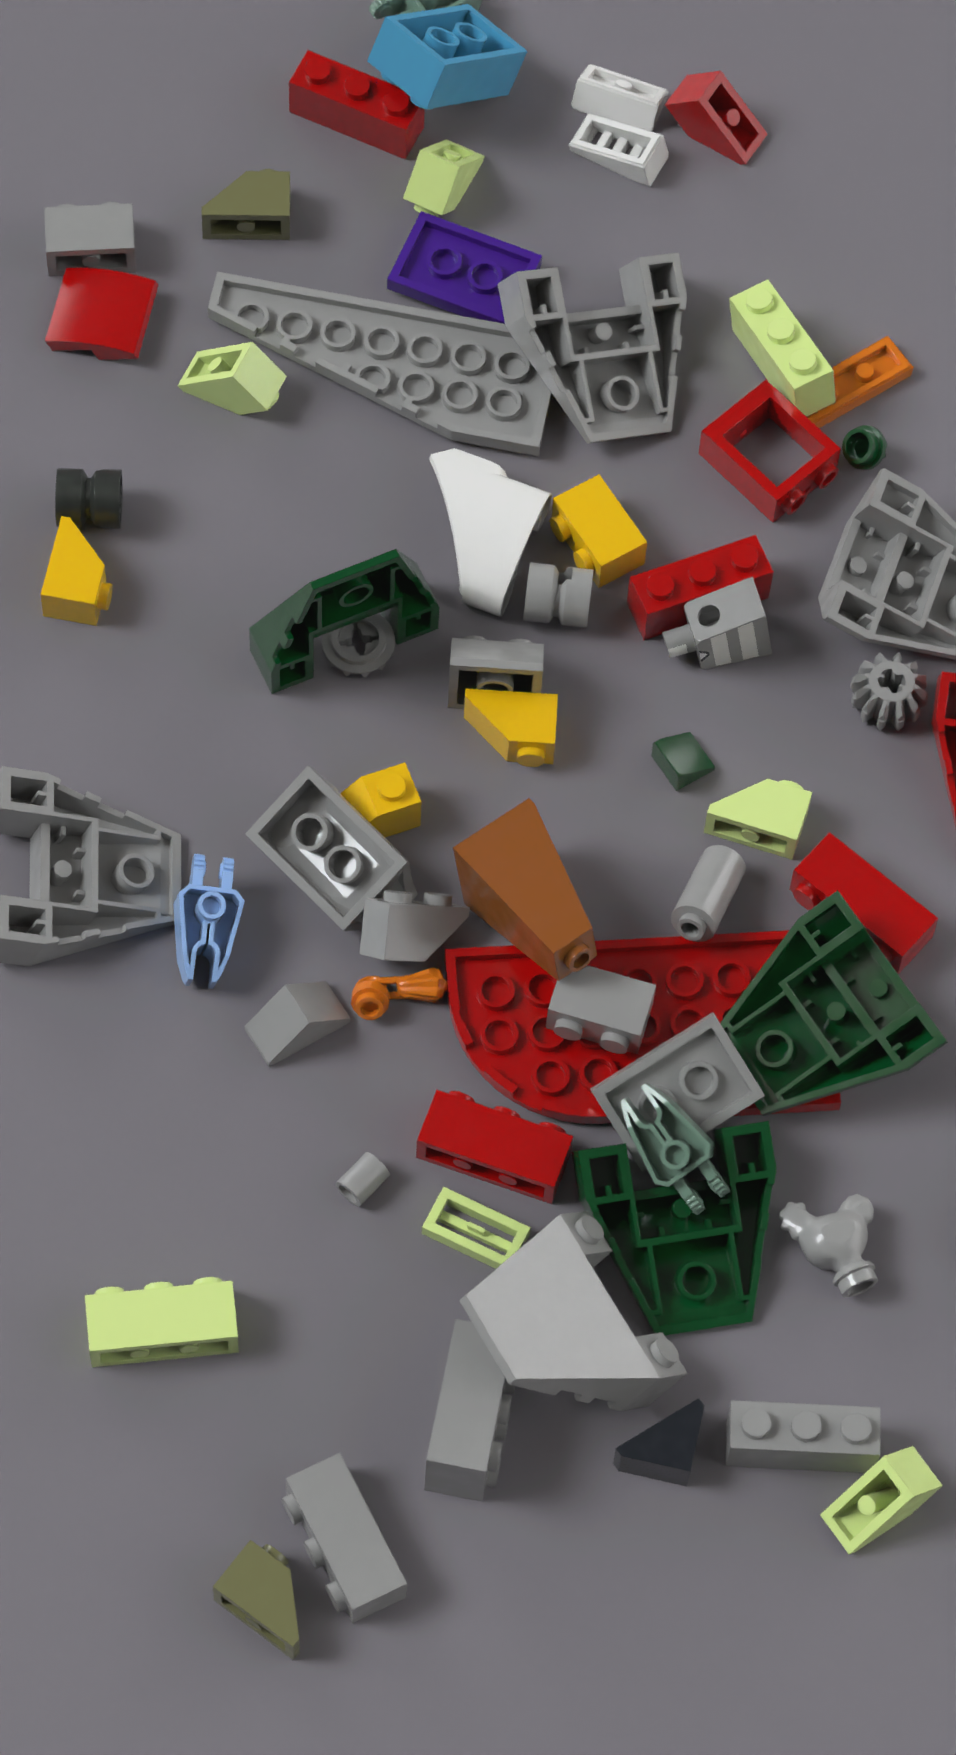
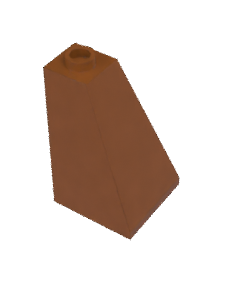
[453,798,597,981]

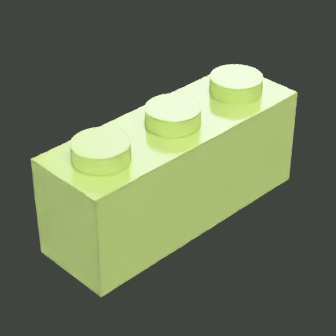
[729,279,836,417]
[85,1277,239,1367]

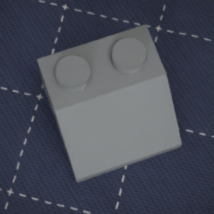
[447,636,544,709]

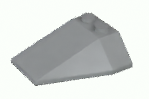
[818,468,956,660]

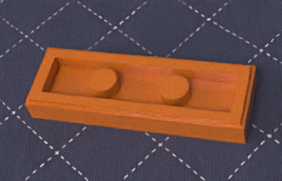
[807,336,914,428]

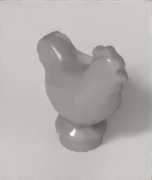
[779,1194,878,1298]

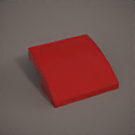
[45,267,159,360]

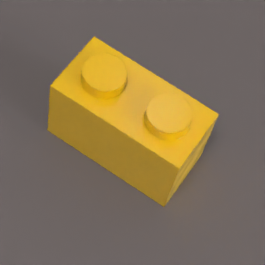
[549,474,647,588]

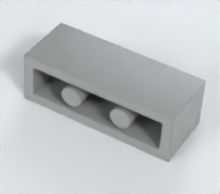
[725,1400,880,1473]
[281,1453,407,1624]

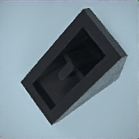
[613,1398,704,1487]

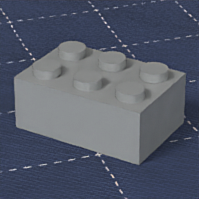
[424,1319,516,1502]

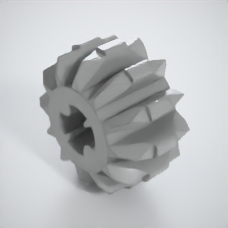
[850,652,928,731]

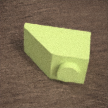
[403,139,485,217]
[178,342,287,415]
[704,779,812,860]
[820,1446,943,1555]

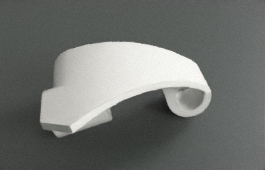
[429,448,552,617]

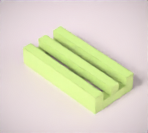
[422,1186,531,1269]

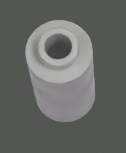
[671,845,746,942]

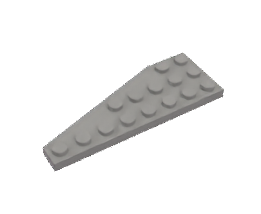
[208,271,552,456]

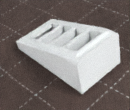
[569,113,669,186]

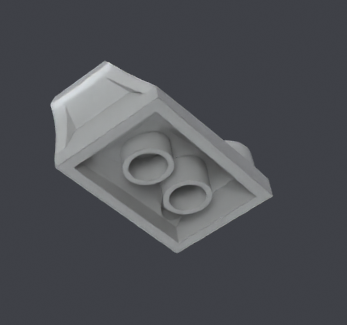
[245,766,418,931]

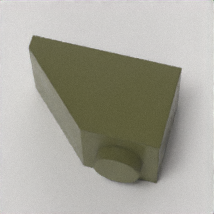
[201,169,290,240]
[213,1540,300,1660]

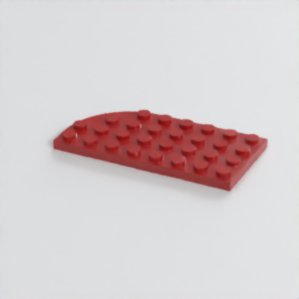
[445,930,841,1124]

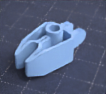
[173,854,245,989]

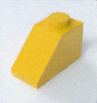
[40,516,113,626]
[464,688,558,767]
[340,762,422,838]

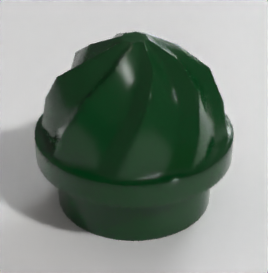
[842,425,888,470]

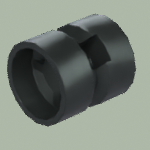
[55,468,123,529]

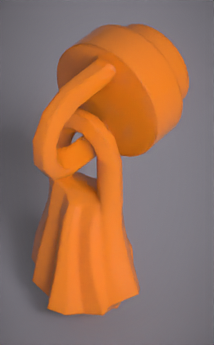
[351,967,448,1020]

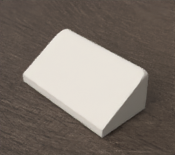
[571,64,669,131]

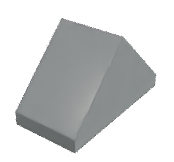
[245,981,351,1067]

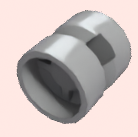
[523,562,594,628]

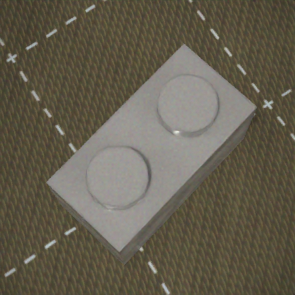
[44,202,136,276]
[546,965,656,1054]

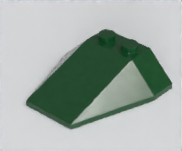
[720,890,948,1116]

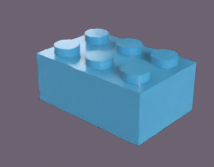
[367,4,528,110]

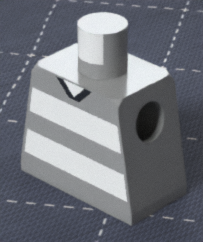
[662,577,772,669]

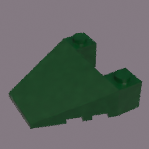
[249,549,440,694]
[572,1121,777,1336]

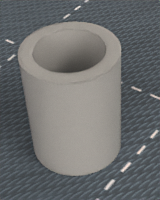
[336,1152,390,1207]

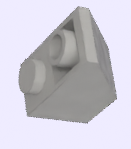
[359,890,470,962]

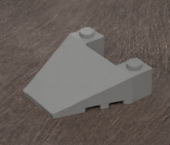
[498,252,687,444]
[0,766,181,966]
[459,1211,687,1411]

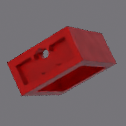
[698,380,841,523]

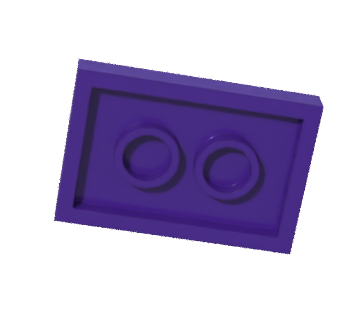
[387,211,542,324]

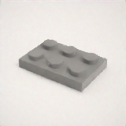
[590,1012,765,1172]

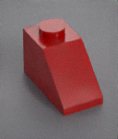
[665,70,768,165]

